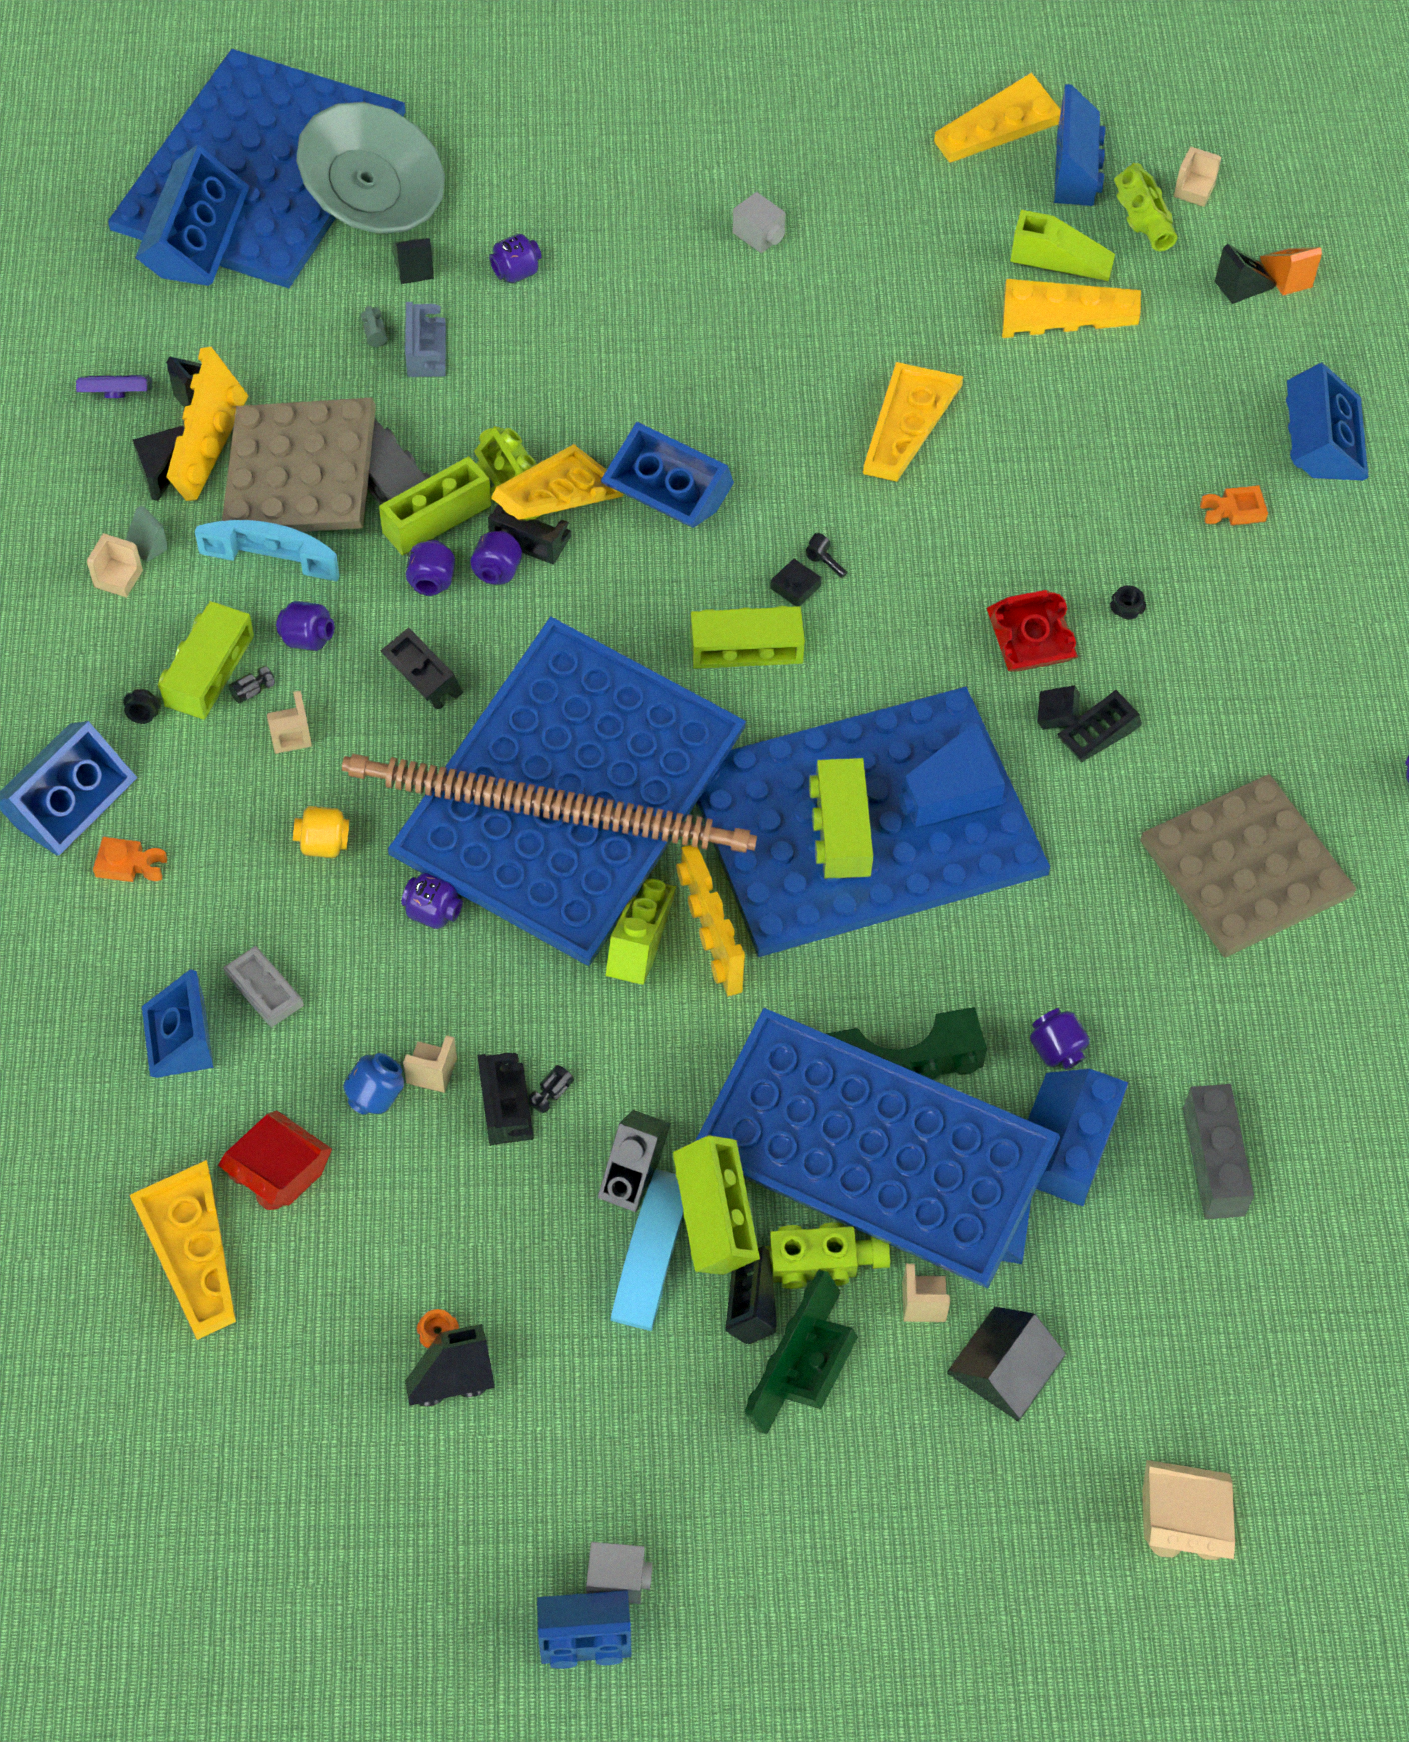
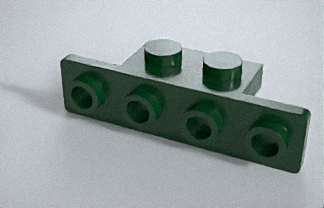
[745,1269,858,1434]

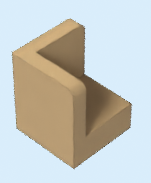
[1173,147,1221,207]
[87,533,143,598]
[267,691,312,754]
[403,1035,457,1093]
[902,1263,950,1322]

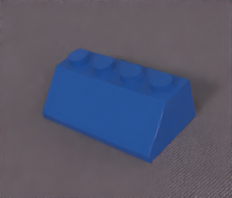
[135,145,250,286]

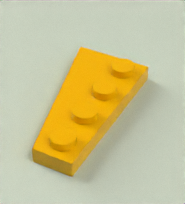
[934,72,1061,163]
[1002,279,1141,338]
[167,347,249,501]
[863,362,964,482]
[491,444,624,520]
[676,845,745,997]
[130,1160,236,1340]

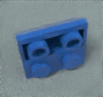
[537,1590,632,1669]

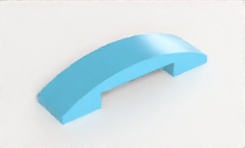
[195,520,340,582]
[611,1169,684,1331]

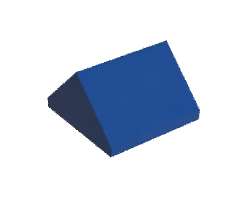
[142,969,214,1078]

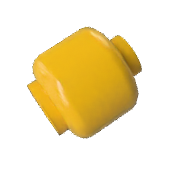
[293,806,349,858]

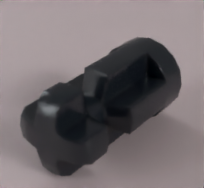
[228,666,275,704]
[528,1065,574,1113]

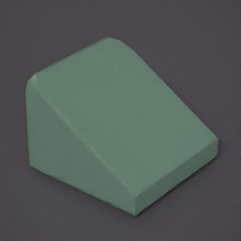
[126,506,168,562]

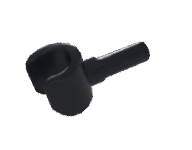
[806,533,847,579]

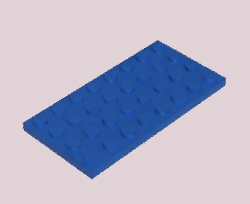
[695,1008,1060,1289]

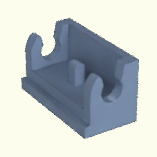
[405,302,446,377]

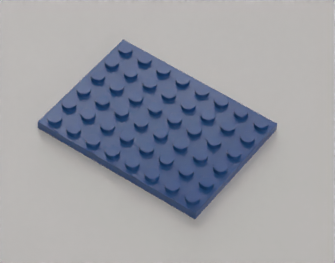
[108,48,406,289]
[388,616,746,967]
[697,687,1050,957]

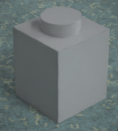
[733,192,786,253]
[586,1542,653,1604]

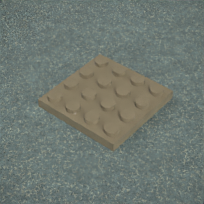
[222,397,376,532]
[1140,774,1356,958]

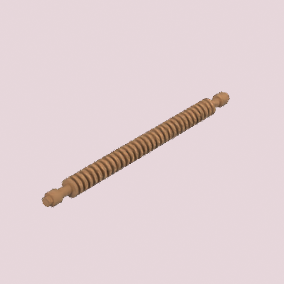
[342,754,757,853]

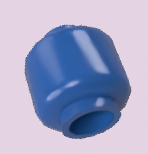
[343,1053,404,1115]

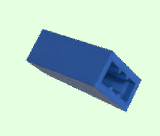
[899,723,1005,828]

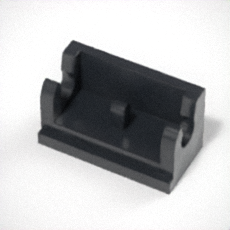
[488,504,571,565]
[380,627,463,709]
[477,1053,534,1146]

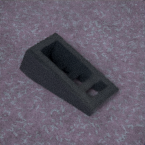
[1057,690,1142,762]
[725,1246,777,1344]

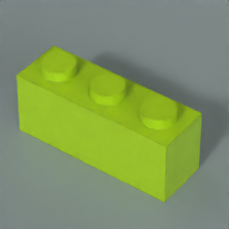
[379,456,491,556]
[158,601,254,720]
[690,606,805,669]
[809,758,873,879]
[673,1135,760,1275]

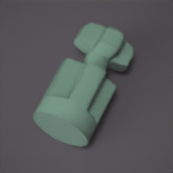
[361,306,387,347]

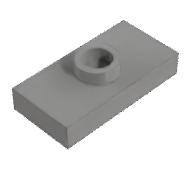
[223,946,304,1028]

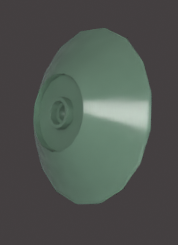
[296,102,445,234]

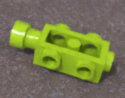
[1114,163,1177,251]
[474,426,541,521]
[764,1222,890,1289]

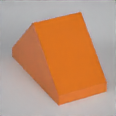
[1260,247,1322,296]

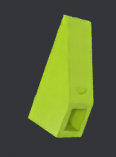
[1010,209,1115,281]
[605,879,677,985]

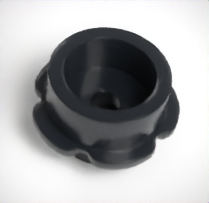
[1110,585,1146,620]
[123,689,161,724]

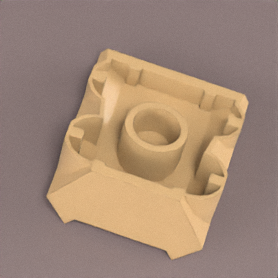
[1142,1460,1235,1560]

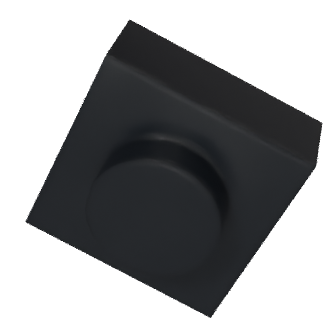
[770,559,822,606]
[1037,685,1080,730]

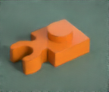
[1200,485,1268,526]
[93,837,167,882]

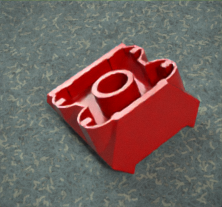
[986,590,1078,672]
[218,1110,332,1210]

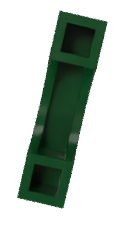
[825,1007,987,1080]

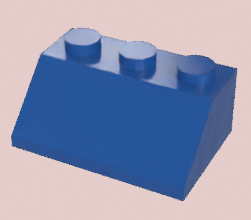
[1054,84,1105,206]
[1286,362,1369,481]
[601,422,734,528]
[0,721,137,856]
[1028,1068,1128,1206]

